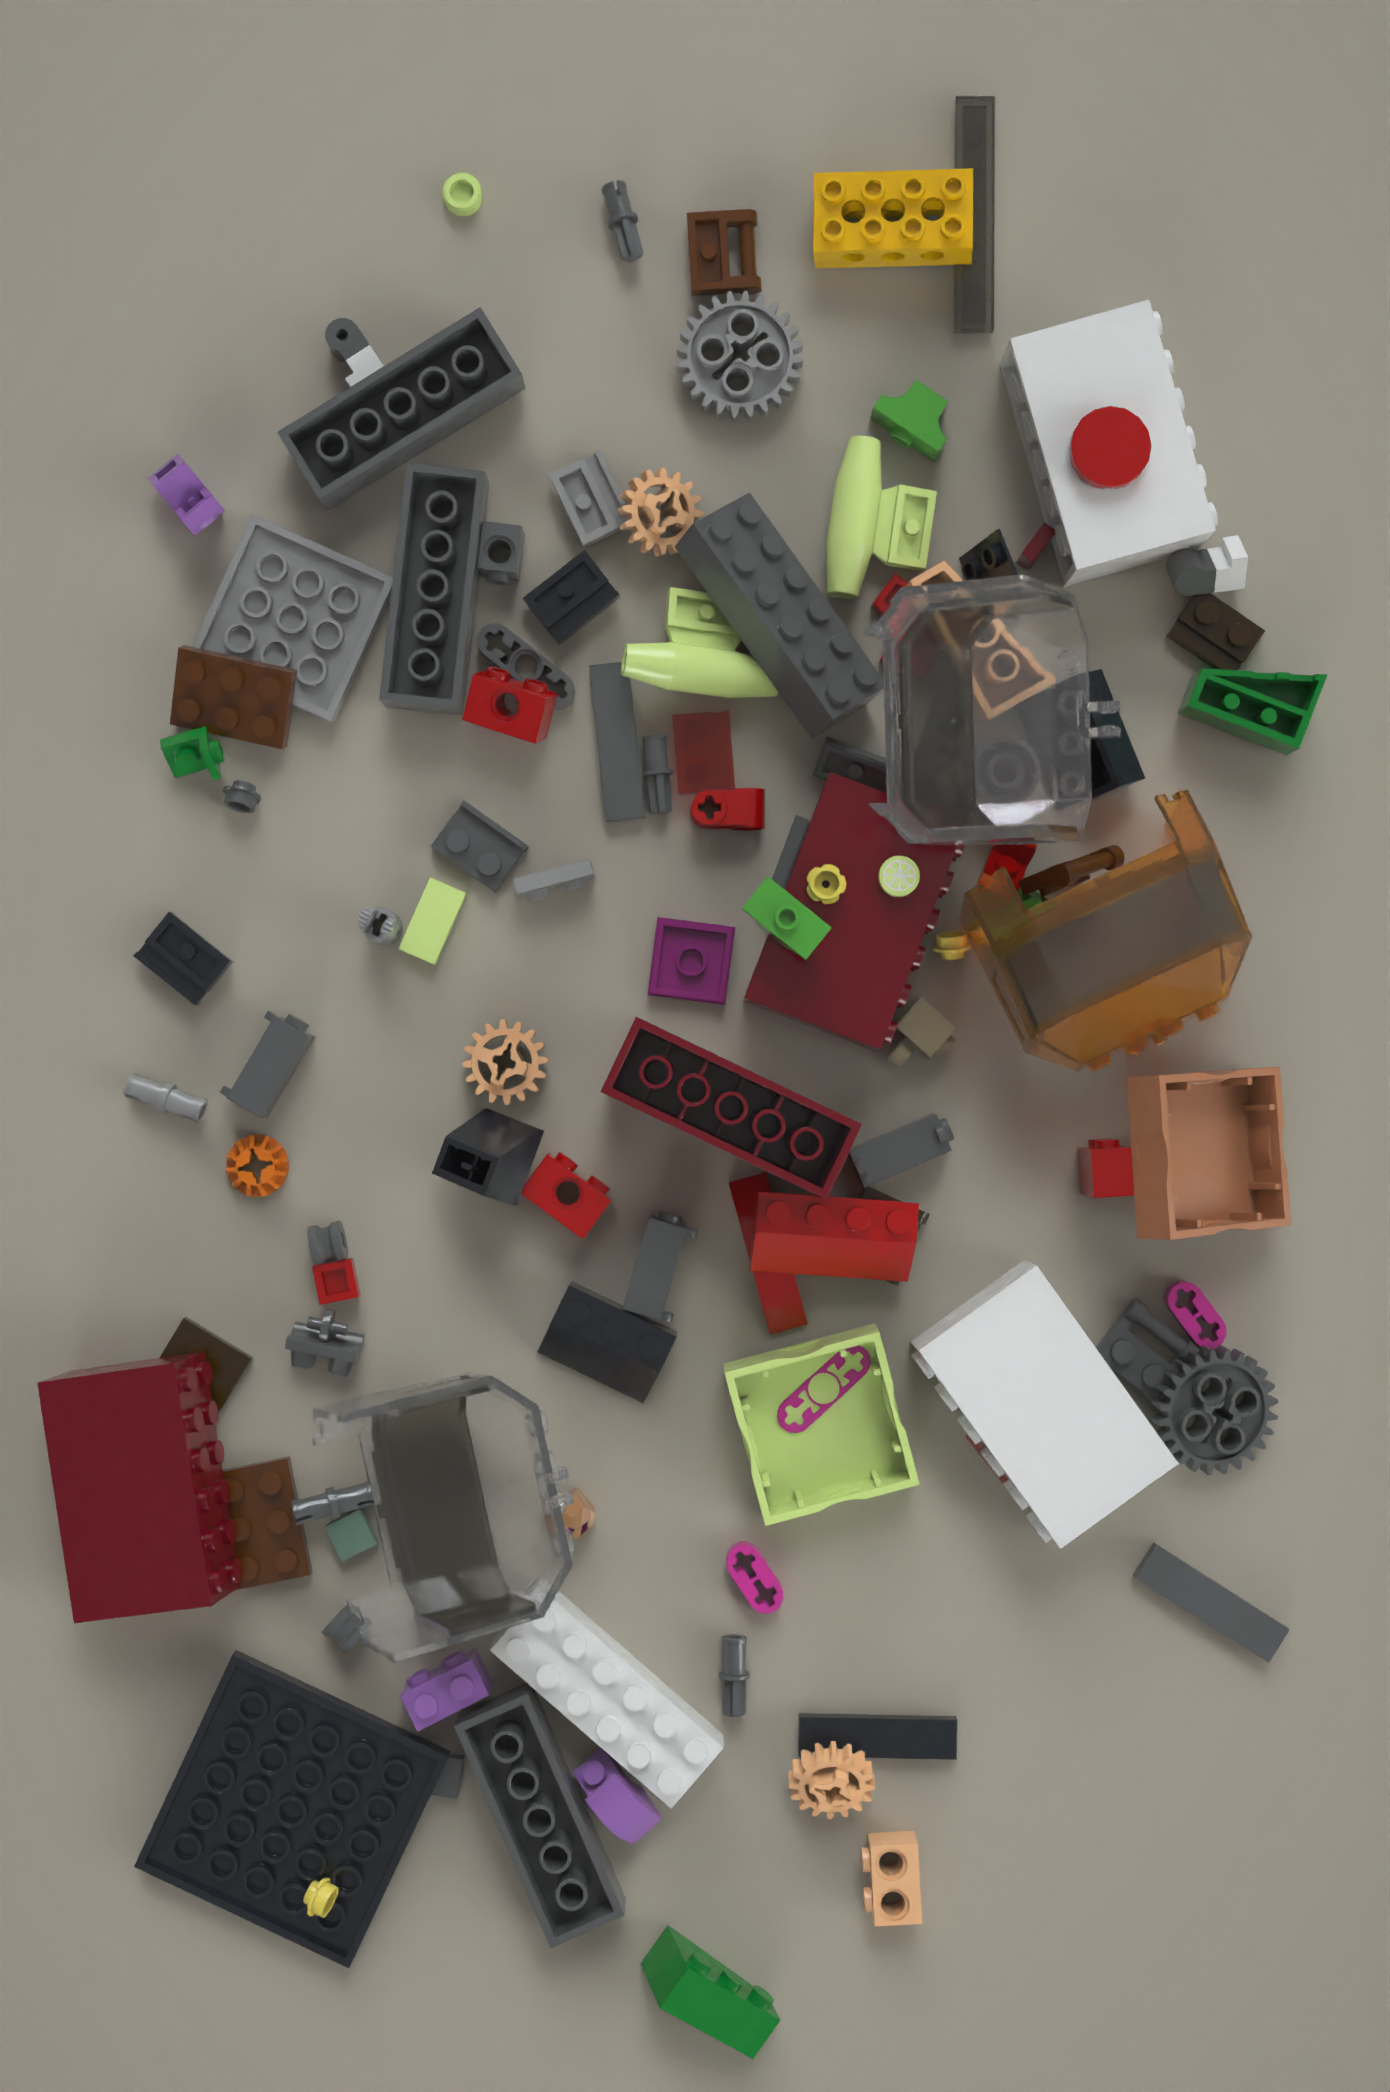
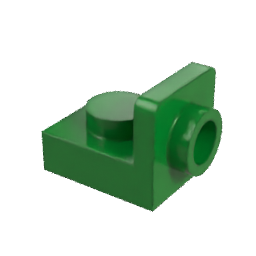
[160,726,225,780]

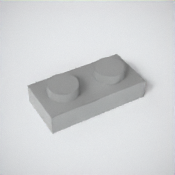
[513,859,595,901]

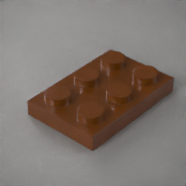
[170,645,297,749]
[223,1456,313,1590]

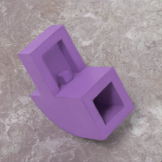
[148,454,225,535]
[573,1747,663,1845]

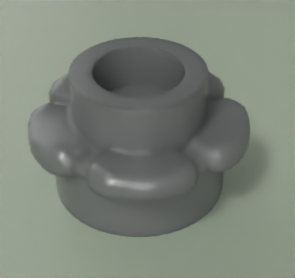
[223,780,261,813]

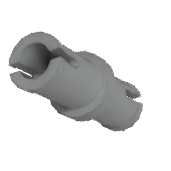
[124,1073,208,1123]

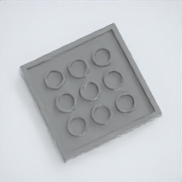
[192,514,393,723]

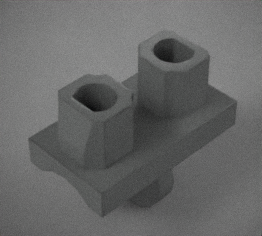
[285,1308,365,1377]

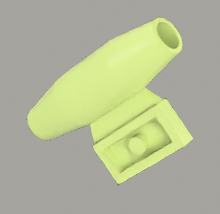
[826,435,937,599]
[621,587,779,698]

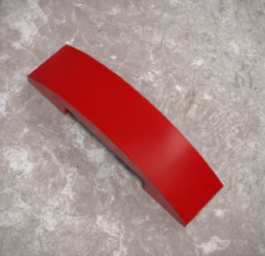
[728,1172,808,1334]

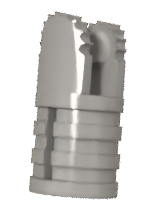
[358,907,403,945]

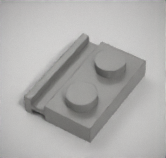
[549,450,627,548]

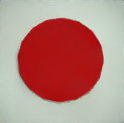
[1069,406,1152,489]

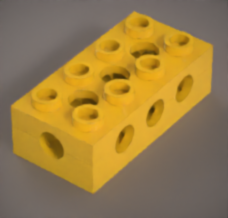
[813,168,973,269]

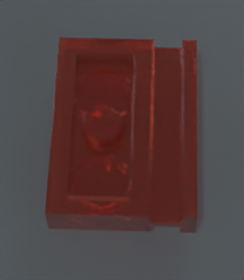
[672,710,735,795]

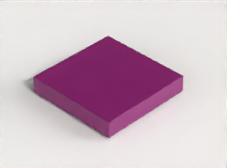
[647,917,735,1005]

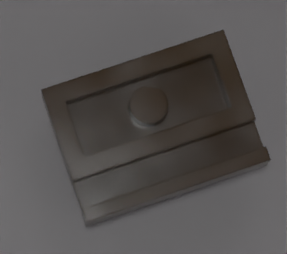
[1166,593,1265,670]

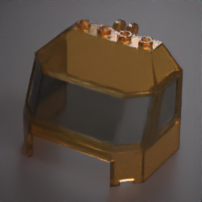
[959,790,1252,1072]

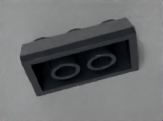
[1016,669,1145,814]
[537,1281,677,1403]

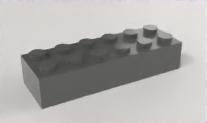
[277,307,526,511]
[379,463,490,716]
[675,492,888,739]
[454,1683,626,1948]

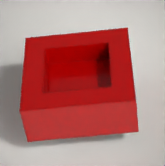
[312,1258,361,1305]

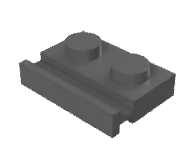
[431,800,528,893]

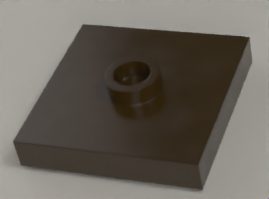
[159,1317,253,1414]

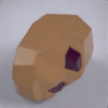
[544,1487,596,1540]

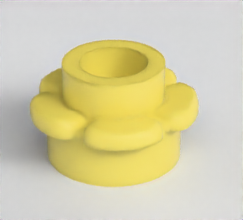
[807,864,846,904]
[932,931,971,960]
[303,1878,339,1918]

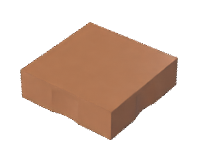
[1126,1067,1291,1240]

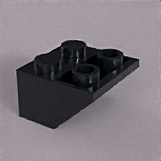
[432,1108,544,1206]

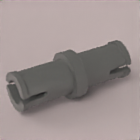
[291,1481,374,1526]

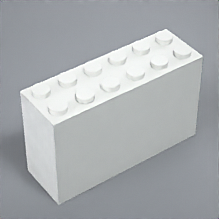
[999,299,1218,587]
[911,1260,1179,1549]

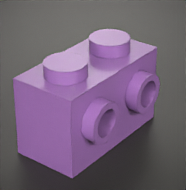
[400,1648,493,1732]

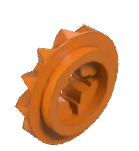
[225,1134,289,1197]

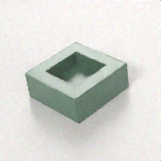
[324,1508,379,1562]

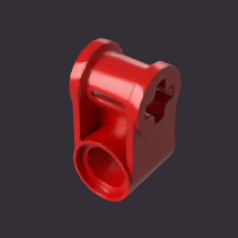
[690,788,765,831]

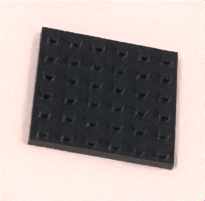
[134,1650,451,1968]

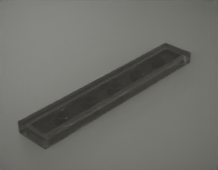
[954,96,995,333]

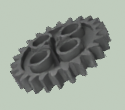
[1151,1345,1279,1475]

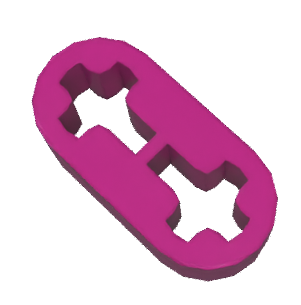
[1164,1280,1227,1349]
[726,1541,783,1613]

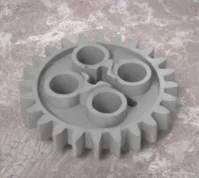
[677,291,804,423]

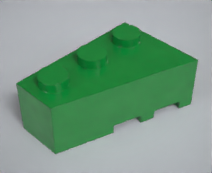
[1178,668,1327,756]
[640,1925,780,2059]

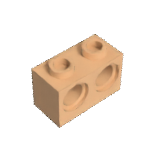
[861,1831,923,1926]

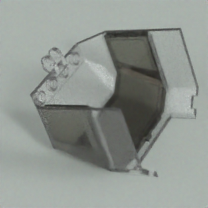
[864,574,1121,846]
[312,1373,574,1663]

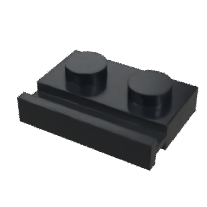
[523,550,620,645]
[133,911,234,1006]

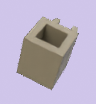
[886,996,957,1068]

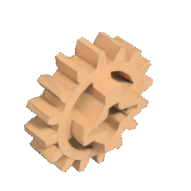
[617,468,704,557]
[462,1019,549,1105]
[788,1741,875,1819]

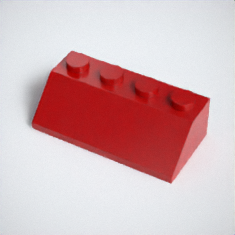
[749,1191,919,1282]

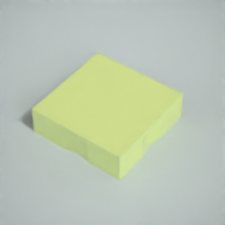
[723,1323,920,1526]

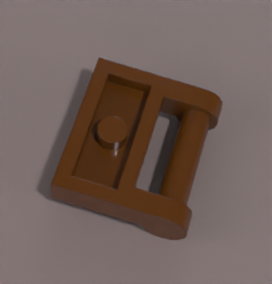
[687,209,762,296]
[1018,845,1125,897]

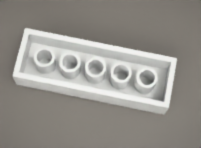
[490,1579,724,1809]

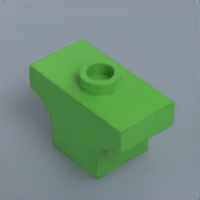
[870,379,949,462]
[742,876,832,960]

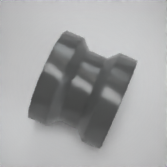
[307,1221,348,1265]
[321,1603,372,1654]

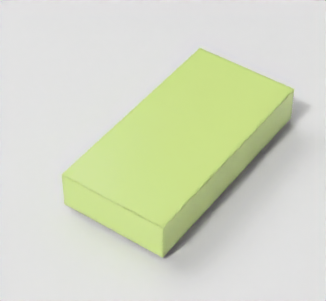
[399,877,467,965]

